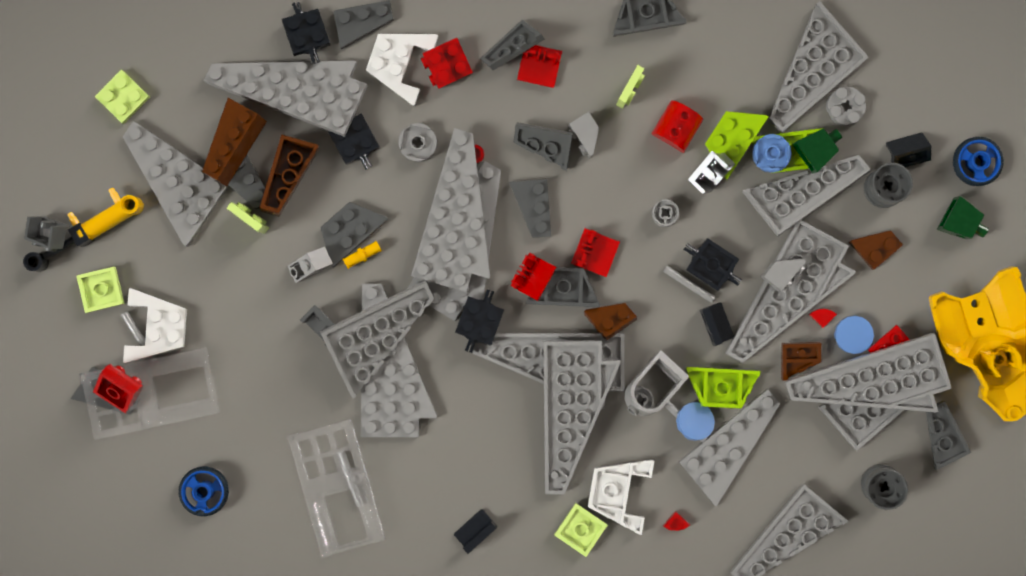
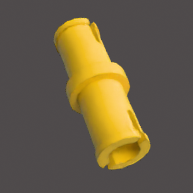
[343,241,382,269]

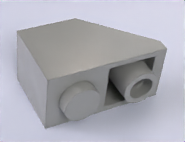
[568,112,599,158]
[288,247,333,283]
[760,259,806,291]

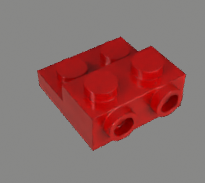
[420,37,473,89]

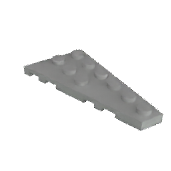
[742,155,871,237]
[679,389,780,507]
[818,403,904,451]
[730,483,849,576]

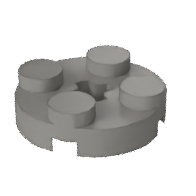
[826,87,866,126]
[398,123,437,162]

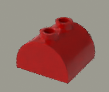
[651,100,704,153]
[93,364,144,414]

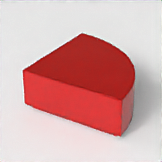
[808,309,837,328]
[663,511,690,531]

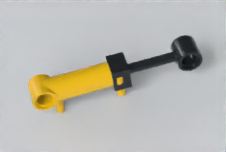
[23,188,144,272]

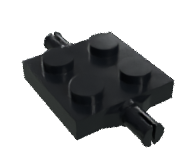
[281,2,330,64]
[328,113,380,170]
[683,238,742,291]
[455,289,504,353]

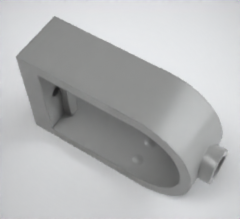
[625,350,689,416]

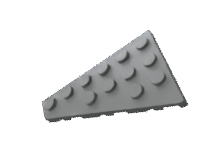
[768,1,869,133]
[123,121,229,247]
[320,281,434,399]

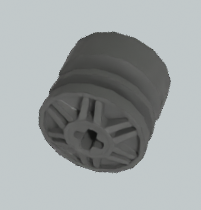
[864,163,913,208]
[861,464,908,510]

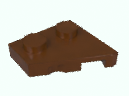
[849,230,903,270]
[584,303,637,341]
[781,342,821,381]

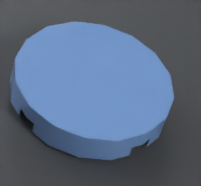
[752,134,792,173]
[834,316,874,354]
[676,402,715,441]

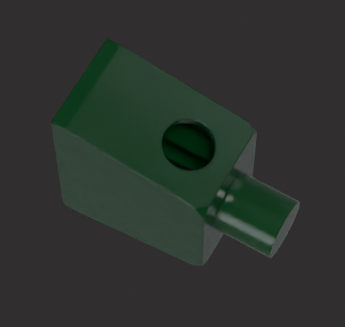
[792,128,842,174]
[937,196,989,239]

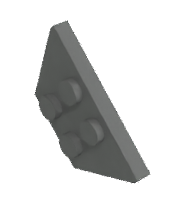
[613,0,687,37]
[321,202,388,268]
[526,267,600,307]

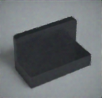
[886,133,932,168]
[699,302,734,346]
[454,509,497,554]

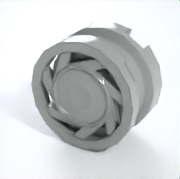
[652,199,679,227]
[634,386,654,409]

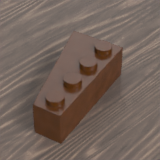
[202,98,267,187]
[260,134,319,217]

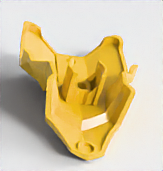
[929,266,1026,421]

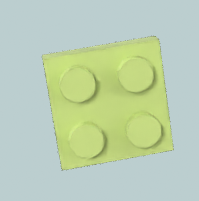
[616,65,645,109]
[95,69,150,124]
[227,202,269,234]
[76,267,125,313]
[554,502,608,557]

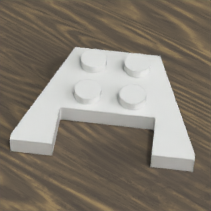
[366,34,439,106]
[123,288,187,364]
[588,460,654,535]

